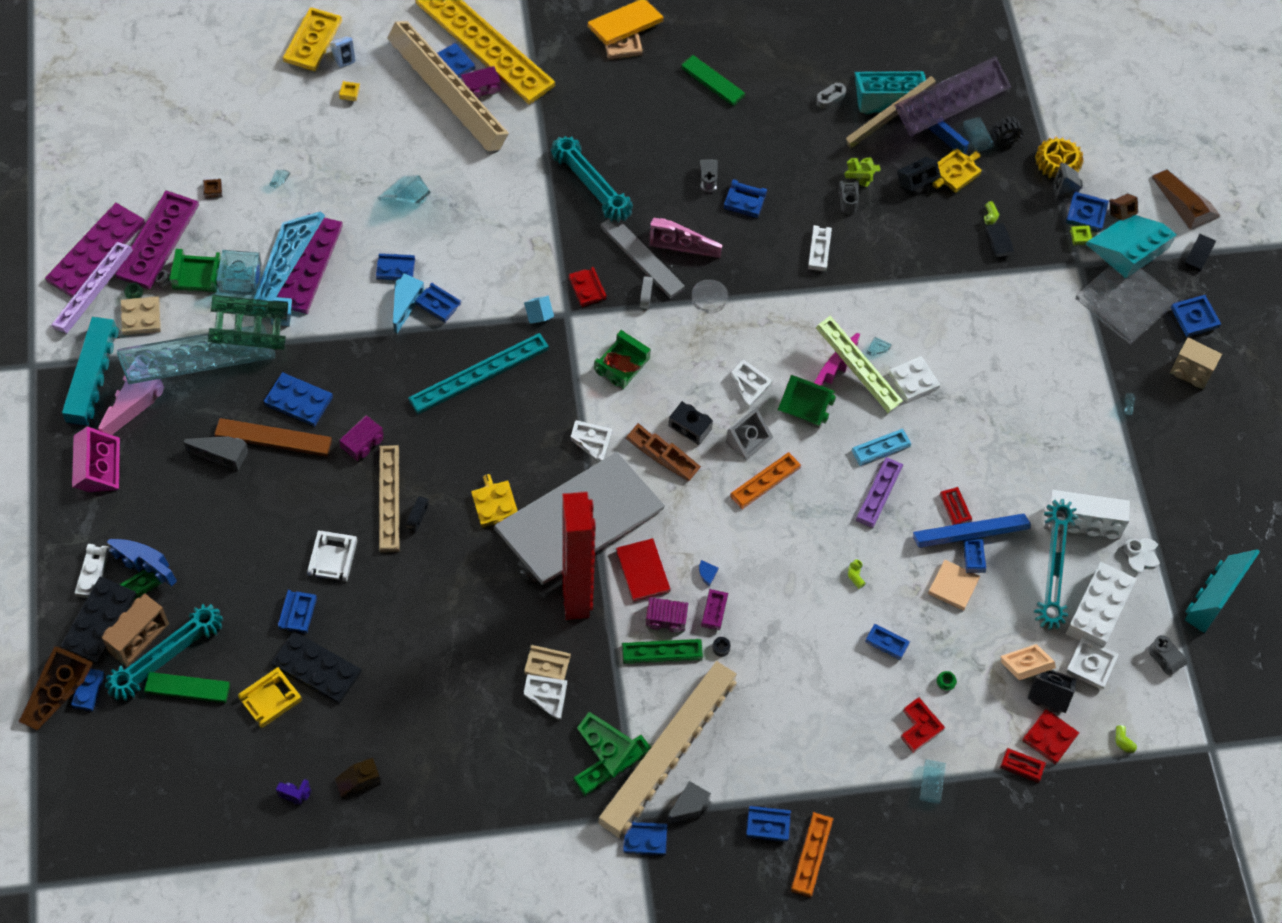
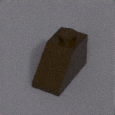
[335,758,381,798]

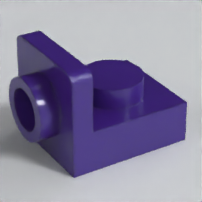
[276,779,311,805]

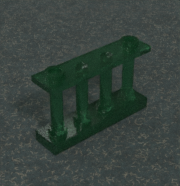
[208,295,288,350]

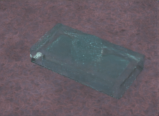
[963,117,994,152]
[919,759,946,804]

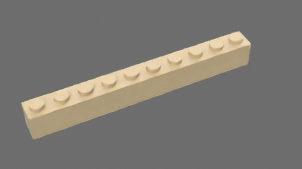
[387,21,509,151]
[599,661,737,838]

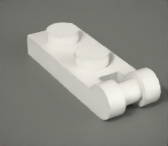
[808,226,832,271]
[75,544,109,598]

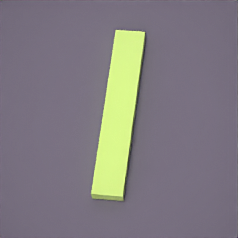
[816,316,903,413]

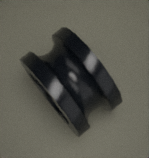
[712,637,731,657]

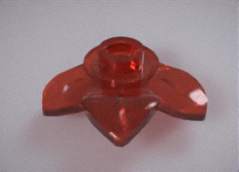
[603,352,641,372]

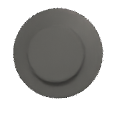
[155,270,171,288]

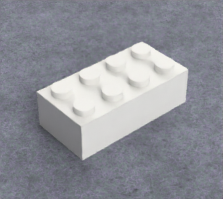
[1043,490,1130,539]
[1065,561,1136,647]

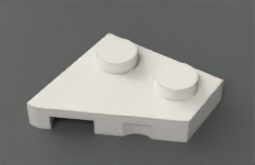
[731,359,772,408]
[571,420,612,462]
[524,674,567,720]

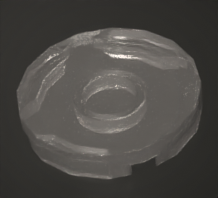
[691,279,728,313]

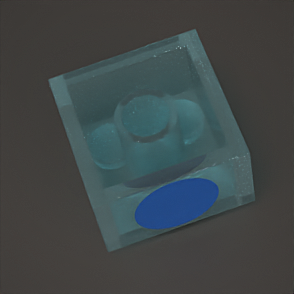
[216,250,262,295]

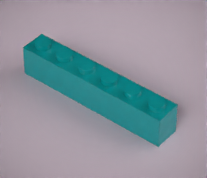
[62,316,119,426]

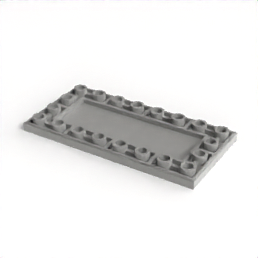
[494,452,665,585]

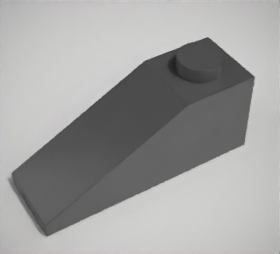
[183,436,248,471]

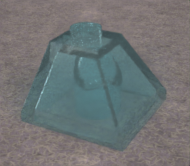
[377,175,431,204]

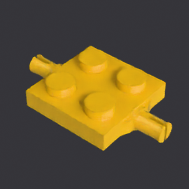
[932,149,982,193]
[471,474,518,528]

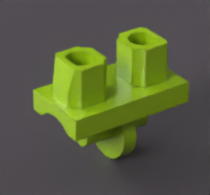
[844,158,881,187]

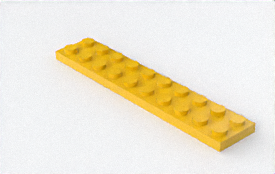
[415,0,555,105]

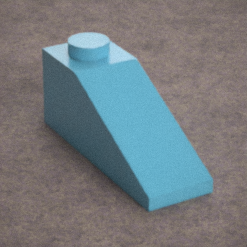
[393,274,424,334]

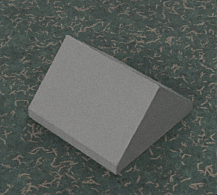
[726,407,773,460]

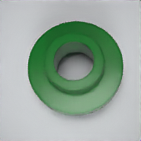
[936,671,957,691]

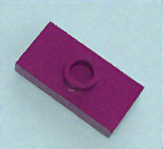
[701,589,729,631]

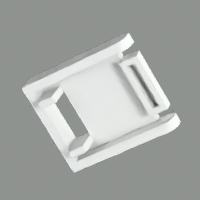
[308,530,357,581]

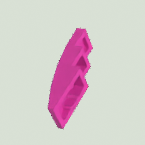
[814,333,860,386]

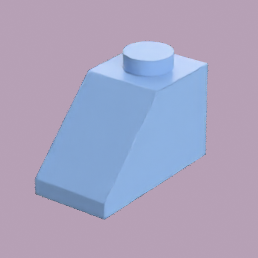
[330,37,356,68]

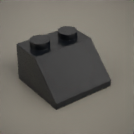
[1027,670,1076,714]

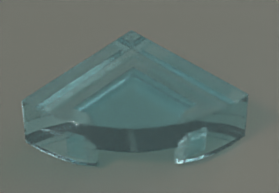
[270,170,290,188]
[866,337,892,356]
[1124,393,1136,415]

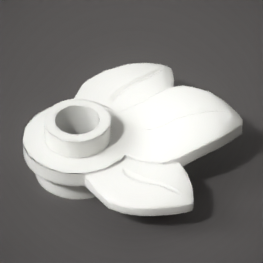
[1124,538,1159,573]

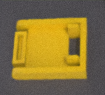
[238,667,302,728]

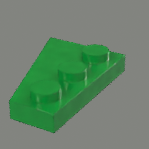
[577,712,638,778]

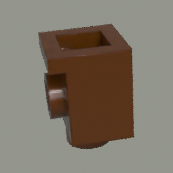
[1109,193,1139,221]

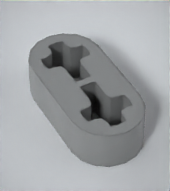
[816,83,846,109]
[640,276,653,309]

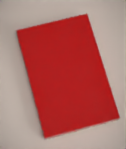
[616,538,671,602]

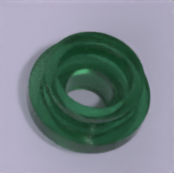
[124,283,143,299]

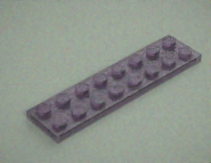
[894,56,1011,137]

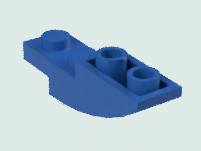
[107,539,177,587]

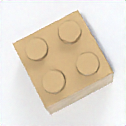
[1170,338,1222,389]

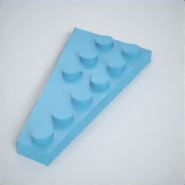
[250,211,325,315]

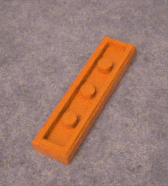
[730,452,801,510]
[791,812,833,898]

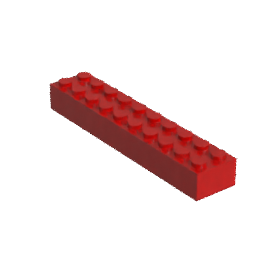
[562,491,596,620]

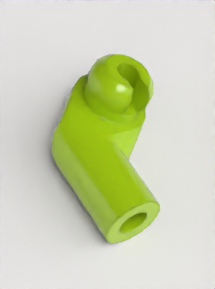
[984,201,999,225]
[847,559,866,589]
[1116,725,1137,753]

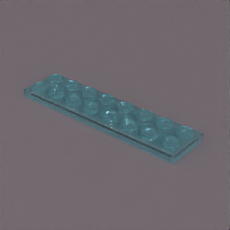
[117,324,275,384]

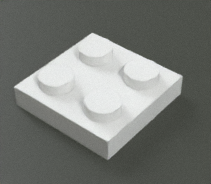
[889,356,940,402]
[1066,637,1119,690]

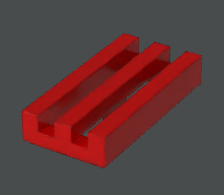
[939,487,973,525]
[1000,748,1046,783]

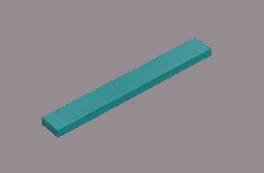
[408,333,549,415]

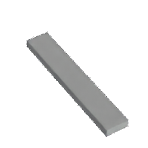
[601,218,685,299]

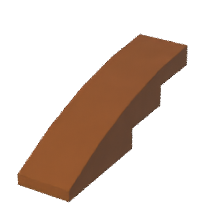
[625,423,701,481]

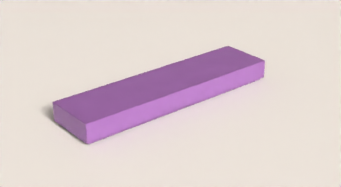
[856,457,904,528]

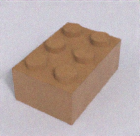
[102,594,169,667]

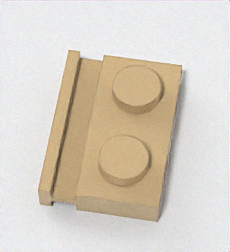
[524,645,571,680]

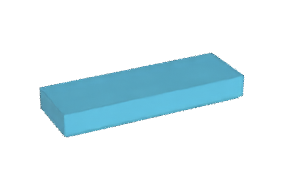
[852,429,911,466]

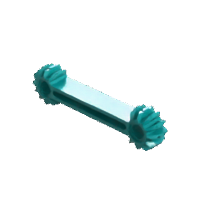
[551,135,633,223]
[1034,499,1078,630]
[105,604,223,701]

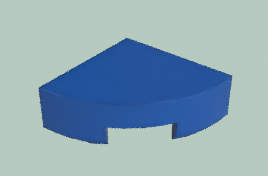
[699,560,719,586]

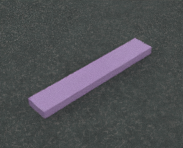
[51,242,133,334]

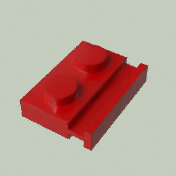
[569,267,607,307]

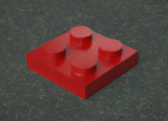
[1022,709,1080,765]

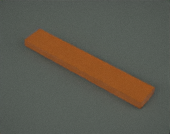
[215,418,332,457]

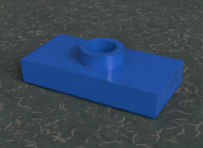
[963,539,986,573]

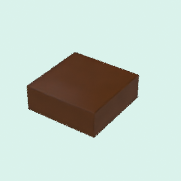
[203,179,223,198]

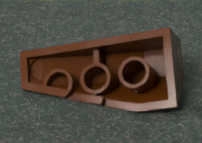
[1152,169,1221,230]
[18,646,93,730]

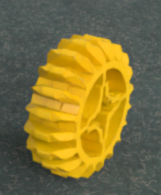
[1035,136,1084,179]

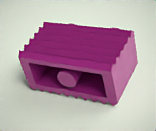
[461,66,501,98]
[339,415,384,461]
[645,597,689,633]

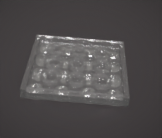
[1075,265,1179,344]

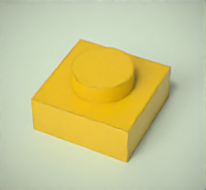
[339,81,360,101]

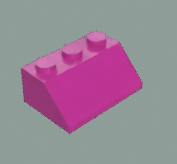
[72,427,120,492]

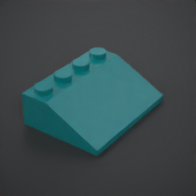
[855,72,932,114]
[1086,215,1177,278]
[1185,549,1260,633]

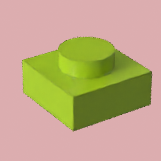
[1070,226,1092,246]

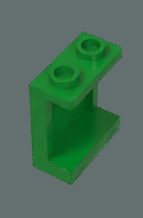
[170,248,225,292]
[594,330,651,389]
[778,375,836,426]

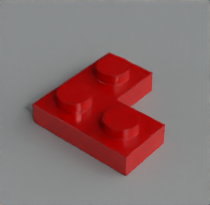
[900,697,945,753]

